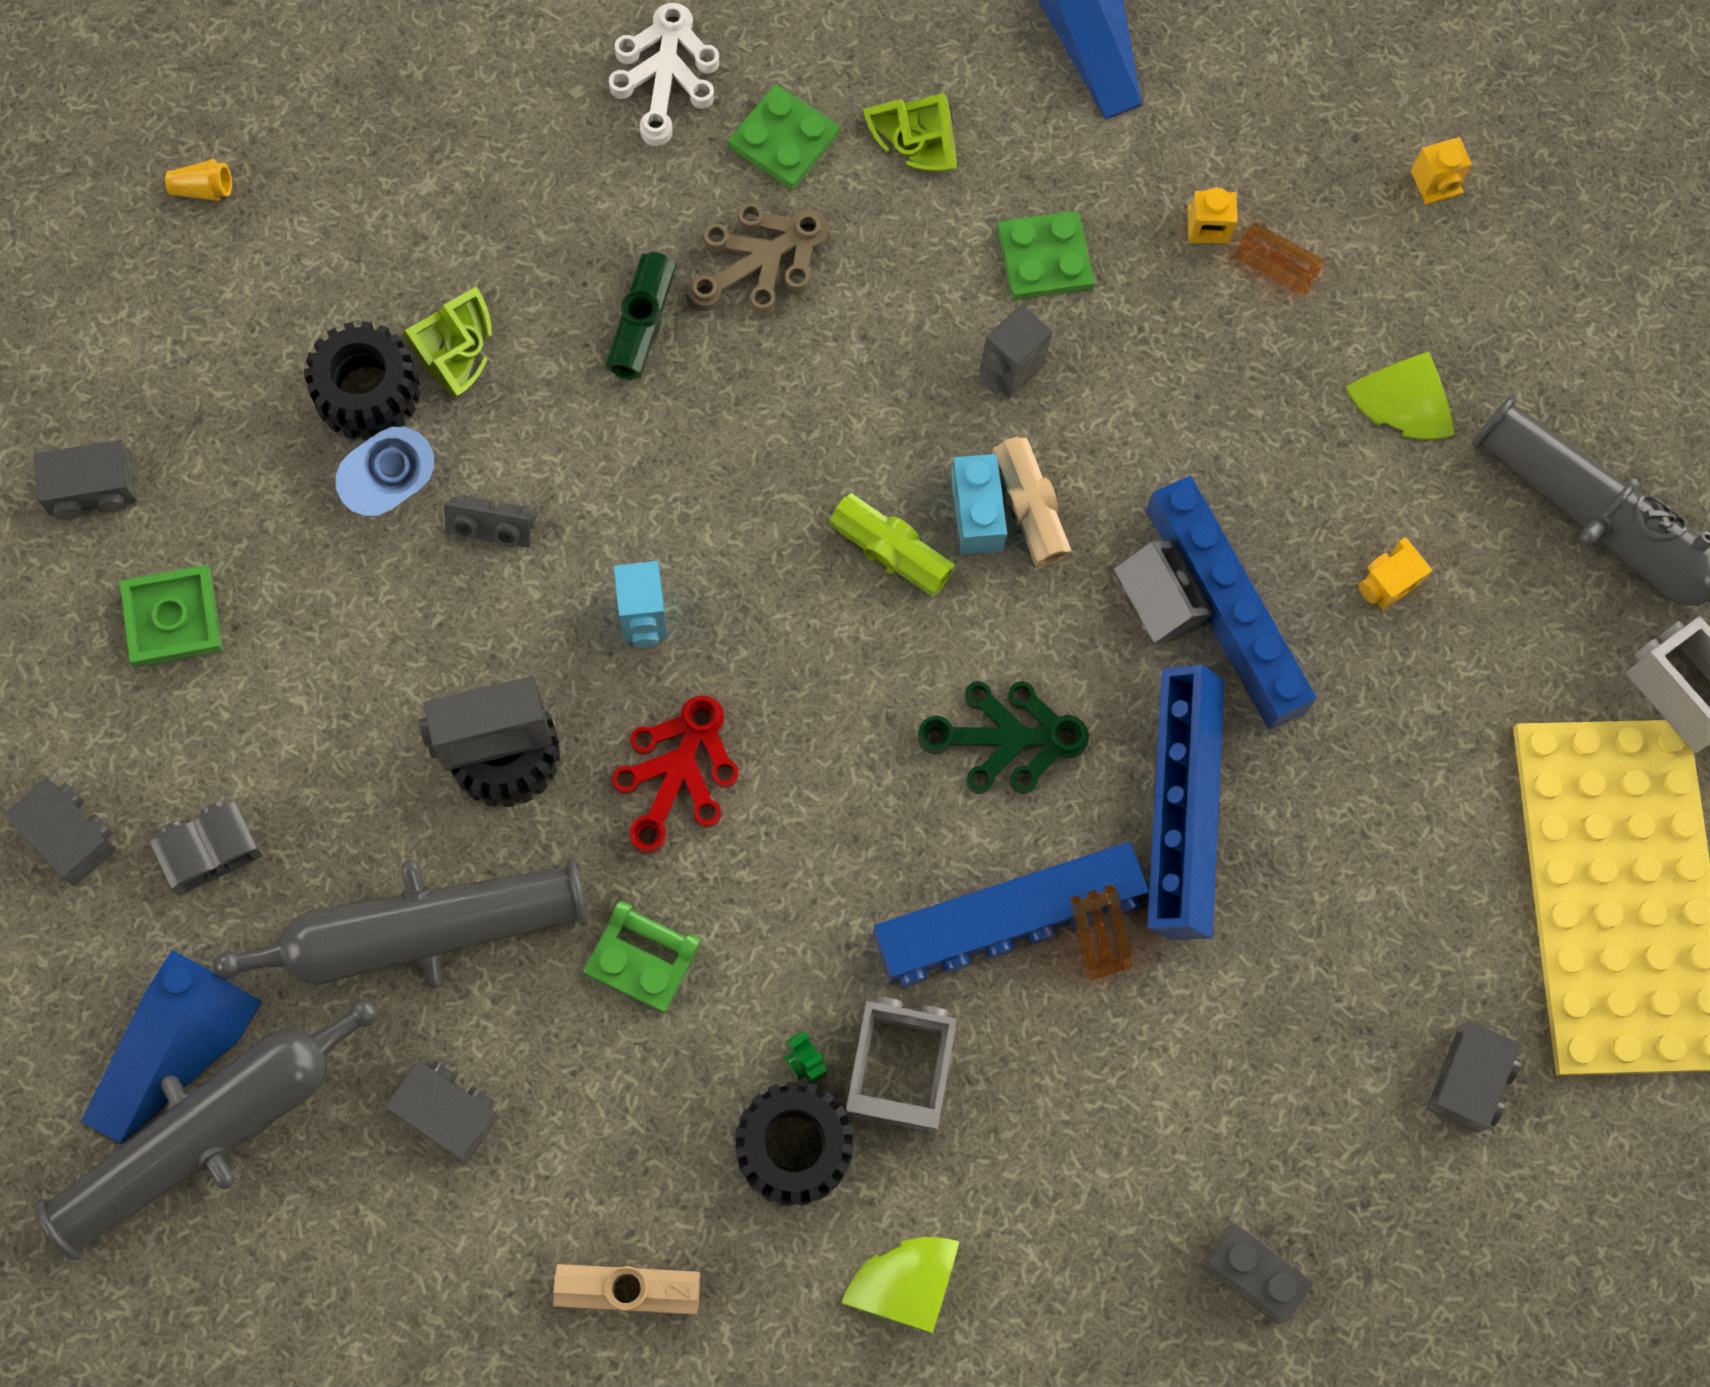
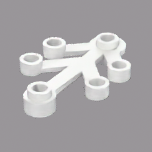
[609,3,719,146]

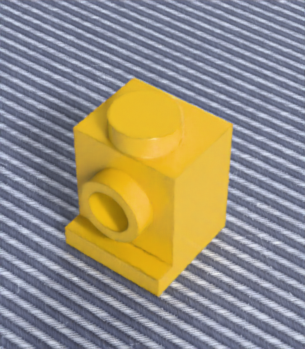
[1411,137,1473,205]
[1187,187,1237,244]
[1358,537,1433,611]

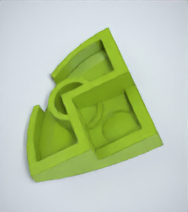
[863,93,957,172]
[401,286,492,398]
[1346,352,1455,440]
[841,1237,959,1334]

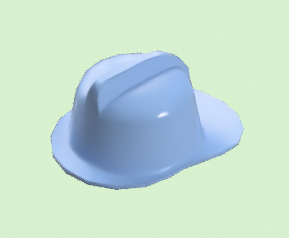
[335,427,434,516]

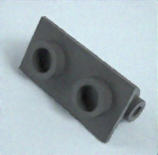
[444,494,537,548]

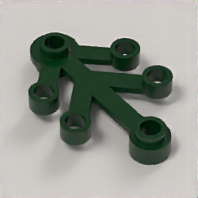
[918,681,1089,794]

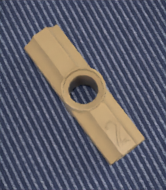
[992,436,1071,567]
[553,1264,701,1315]

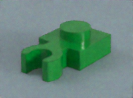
[783,1031,827,1085]

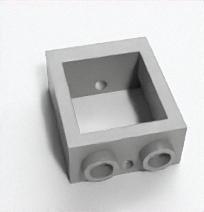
[1625,616,1710,754]
[845,997,957,1134]

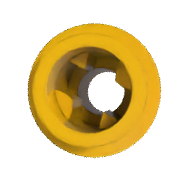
[165,159,232,201]

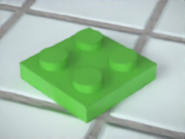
[727,84,841,190]
[997,210,1095,300]
[119,565,223,668]

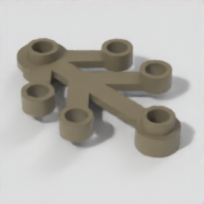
[688,203,829,315]

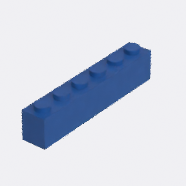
[1146,475,1317,730]
[1147,664,1225,940]
[873,841,1149,987]

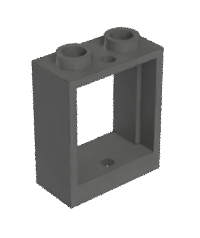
[418,675,553,771]

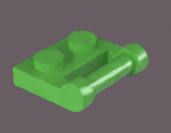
[583,900,702,1014]

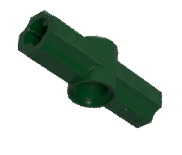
[605,251,677,380]

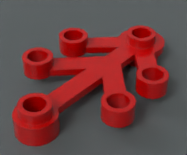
[612,695,739,854]

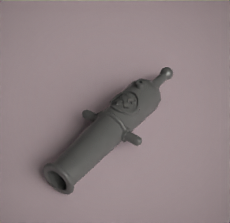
[1472,396,1710,606]
[214,859,588,989]
[35,999,378,1260]

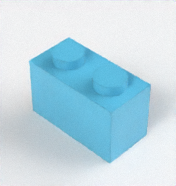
[951,454,1007,555]
[614,561,668,648]

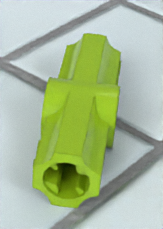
[829,493,955,597]

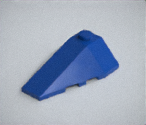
[1038,0,1142,120]
[81,950,262,1144]

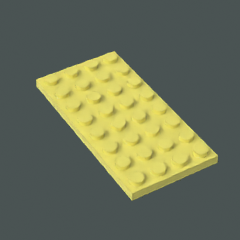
[1513,720,1710,1076]

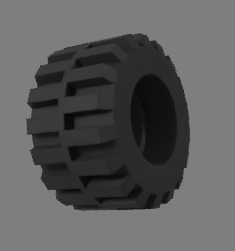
[304,321,420,441]
[451,710,560,808]
[735,1082,853,1206]

